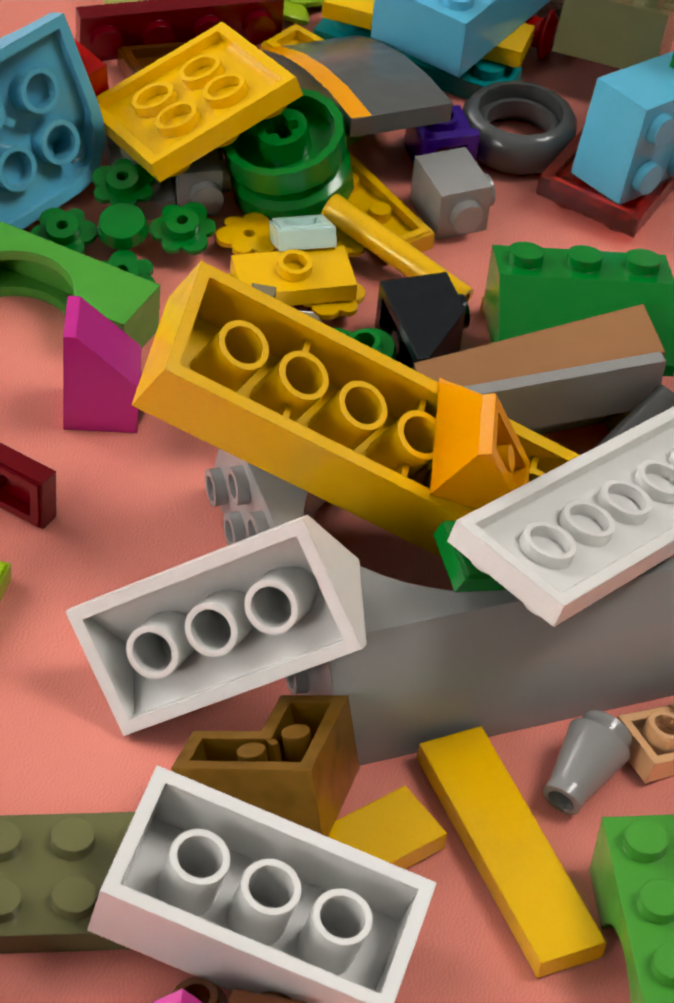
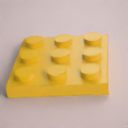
[96,22,303,183]

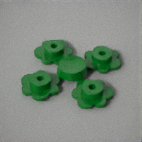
[31,158,216,283]

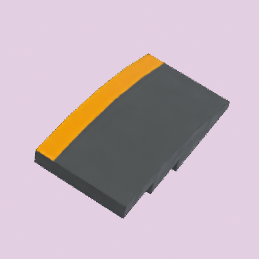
[262,35,453,138]

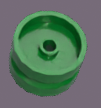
[223,88,354,221]

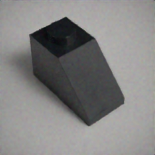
[375,272,470,369]

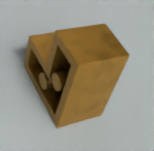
[171,695,360,837]

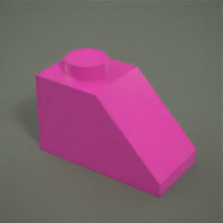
[63,296,143,433]

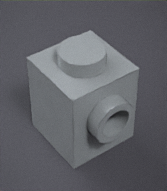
[410,147,495,240]

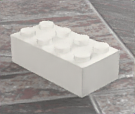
[87,765,437,1003]

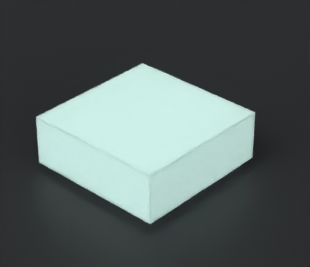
[269,214,337,252]

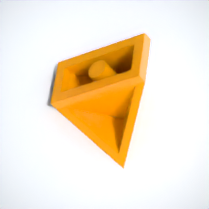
[430,378,530,509]

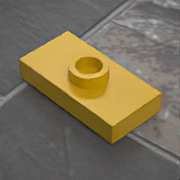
[230,245,358,306]

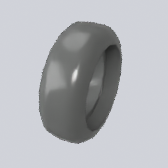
[463,81,577,175]

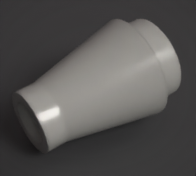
[543,710,632,815]

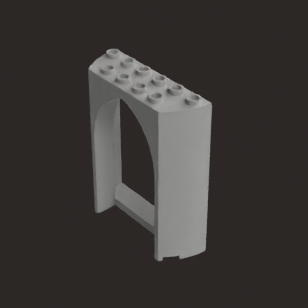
[205,351,674,766]

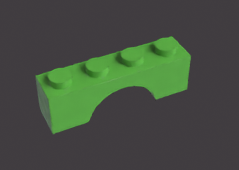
[0,221,160,348]
[589,815,674,1003]

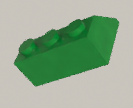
[483,242,674,377]

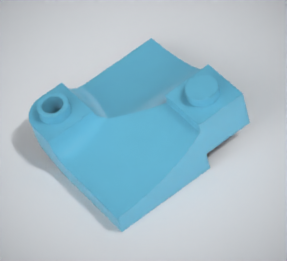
[0,12,106,229]

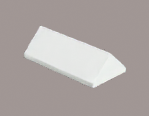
[65,514,367,736]

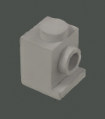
[170,147,231,216]

